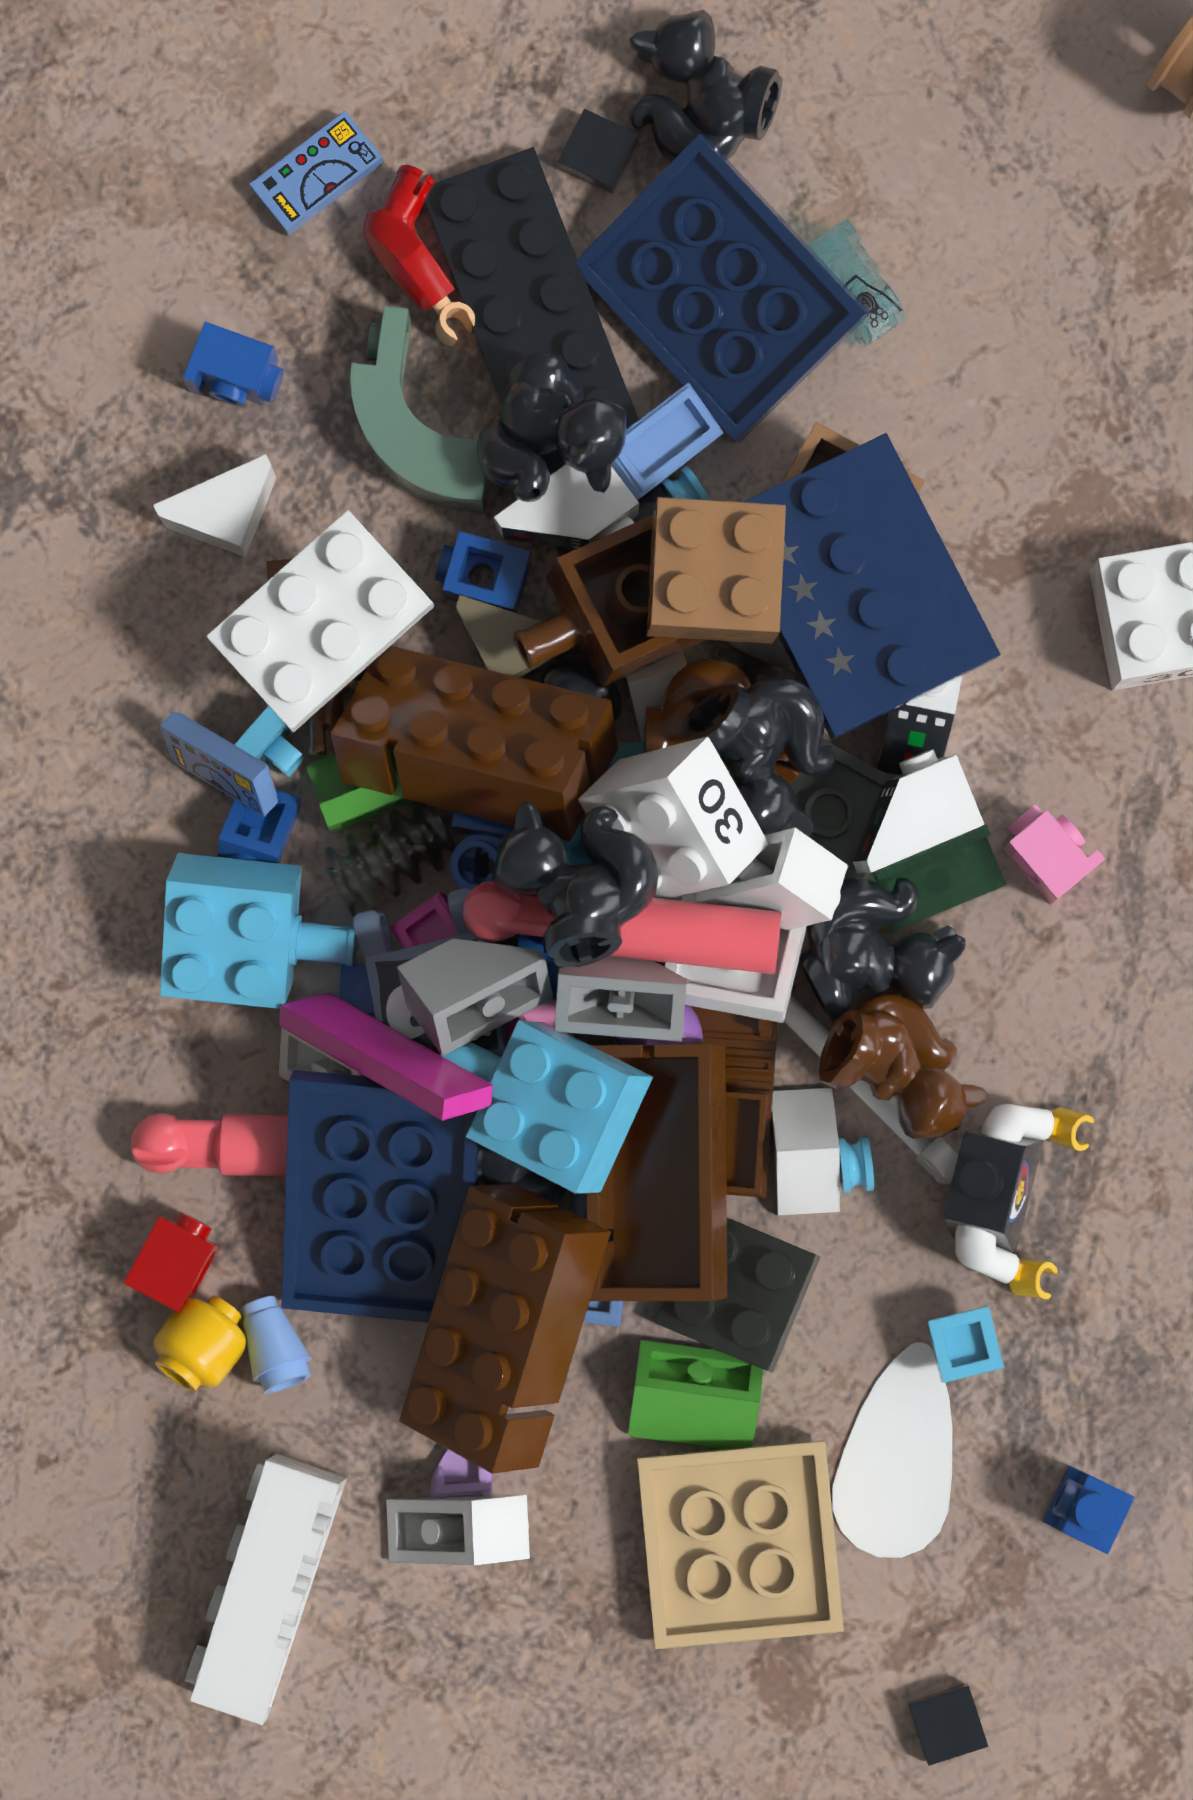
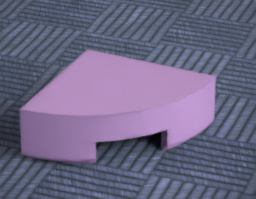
[430,1449,493,1498]

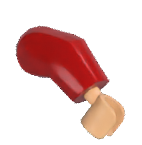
[363,165,475,346]

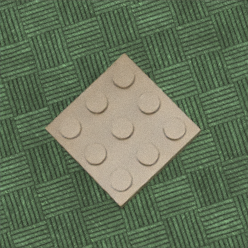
[637,1440,844,1649]

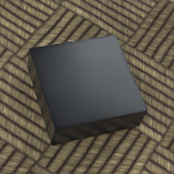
[558,109,639,193]
[907,1683,989,1766]

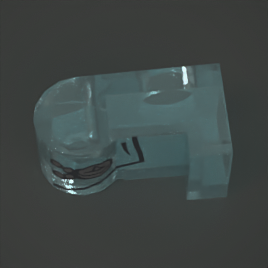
[808,218,906,347]

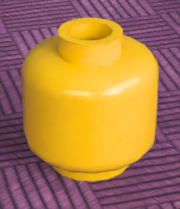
[153,1295,247,1392]

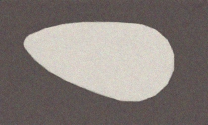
[832,1342,953,1558]

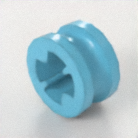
[660,466,710,500]
[839,1135,874,1194]

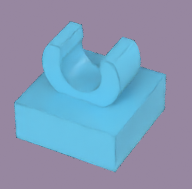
[234,706,305,777]
[926,1306,1004,1383]

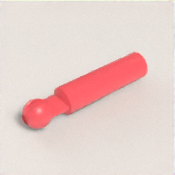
[463,881,782,974]
[131,1113,288,1177]

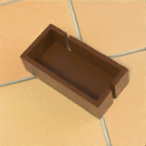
[331,646,618,842]
[587,1044,728,1301]
[399,1184,611,1474]

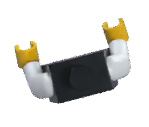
[943,1104,1094,1299]

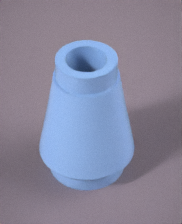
[240,1296,312,1394]

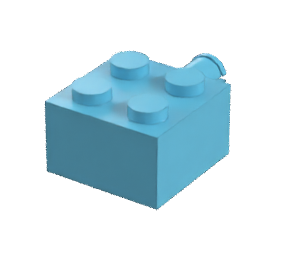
[160,853,357,1009]
[441,1020,653,1194]

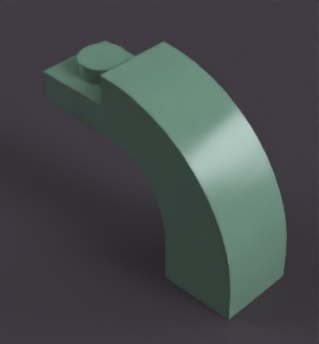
[350,306,488,514]

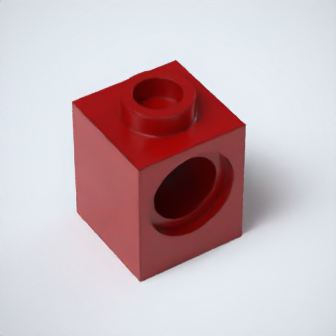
[124,1211,221,1313]

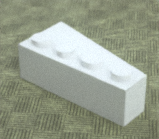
[185,1454,348,1725]

